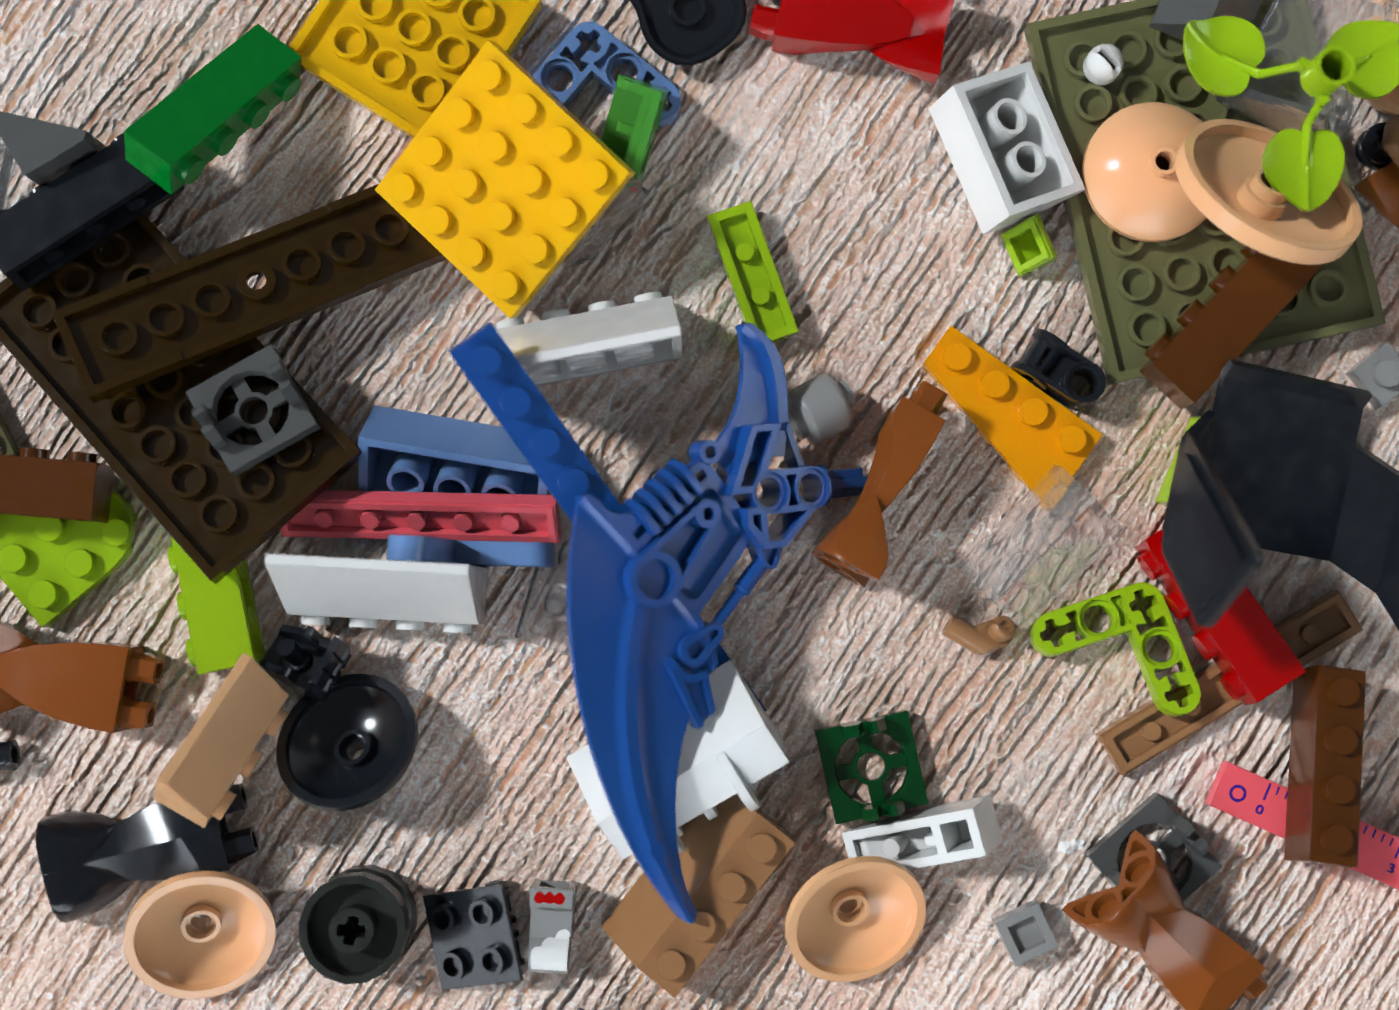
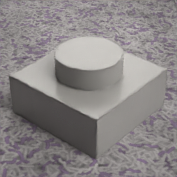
[1345,342,1399,409]
[992,899,1059,967]

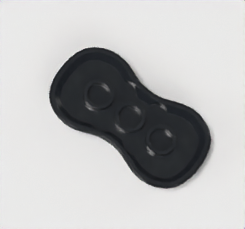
[630,0,747,66]

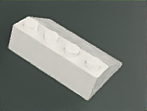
[496,292,683,386]
[265,554,488,633]

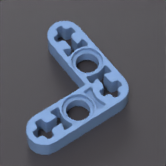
[533,21,681,127]
[387,535,555,568]

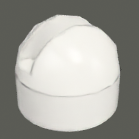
[1083,44,1124,85]

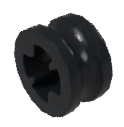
[1355,122,1393,169]

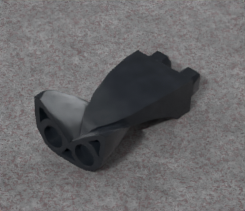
[35,783,259,923]

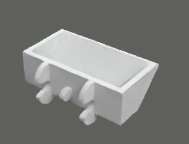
[566,660,789,860]

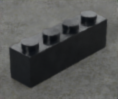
[0,133,185,291]

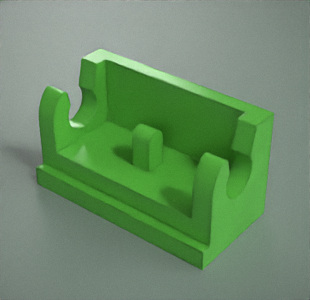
[601,74,669,185]

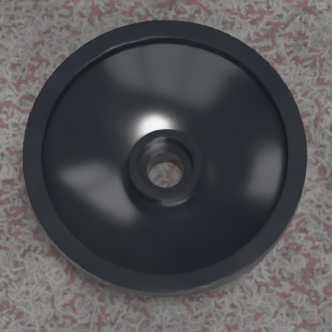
[276,674,418,812]

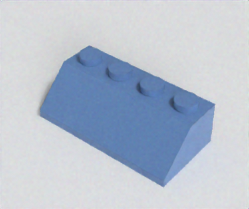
[358,405,552,495]

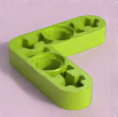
[1029,582,1201,717]

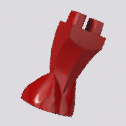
[749,0,954,85]

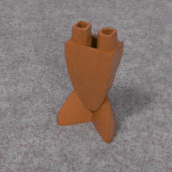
[812,380,948,588]
[0,621,165,733]
[1062,829,1268,1010]

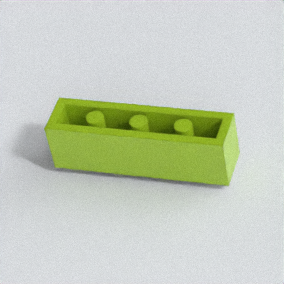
[168,535,266,675]

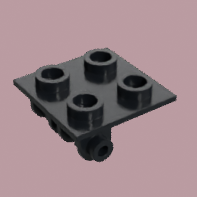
[423,879,526,990]

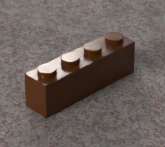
[1139,245,1324,409]
[0,446,114,523]
[1284,665,1366,867]

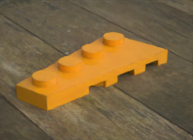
[921,326,1103,511]

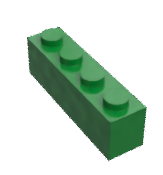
[124,24,302,194]

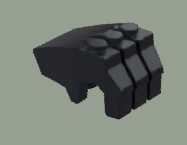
[259,624,352,702]

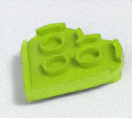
[0,489,137,628]

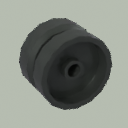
[299,865,417,984]

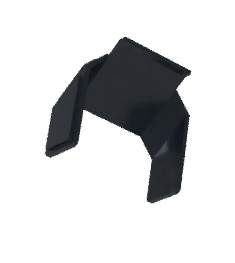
[1161,359,1399,630]

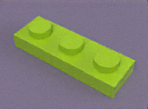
[707,201,799,343]

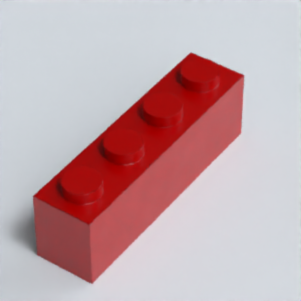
[1136,529,1306,705]

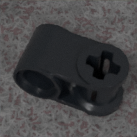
[1010,328,1106,410]

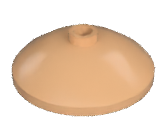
[1082,102,1206,242]
[785,856,926,982]
[123,871,276,999]

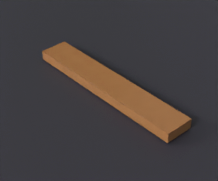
[1095,590,1363,776]

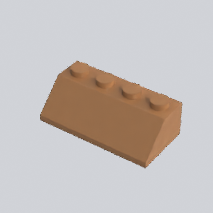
[601,793,796,998]

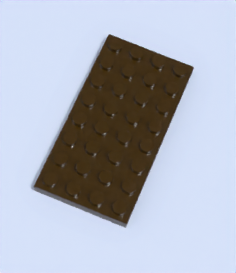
[0,214,362,584]

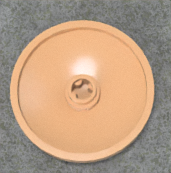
[1175,119,1363,265]

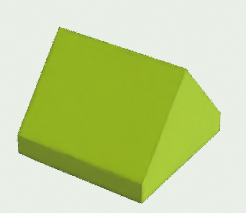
[1001,214,1057,277]

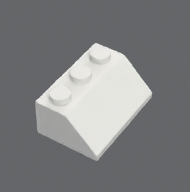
[928,61,1085,235]

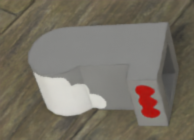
[528,879,577,974]

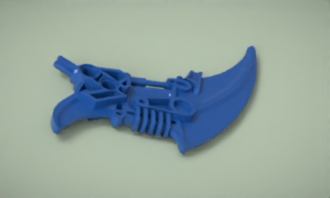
[567,323,867,924]

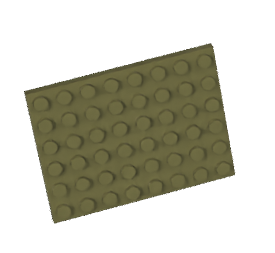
[1024,0,1386,385]

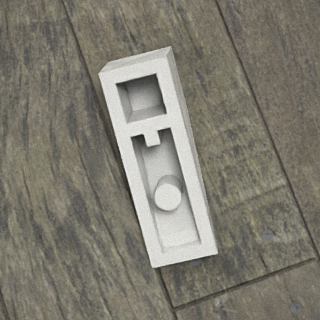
[842,795,1003,870]

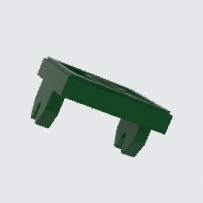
[814,710,929,824]

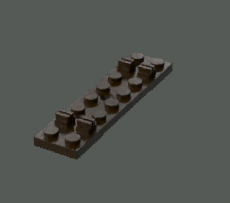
[51,184,447,403]

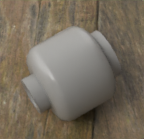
[788,374,856,444]

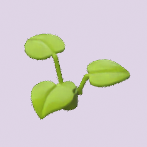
[1183,16,1399,212]

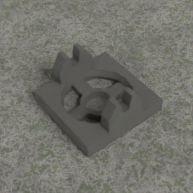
[186,344,320,477]
[1084,792,1222,902]

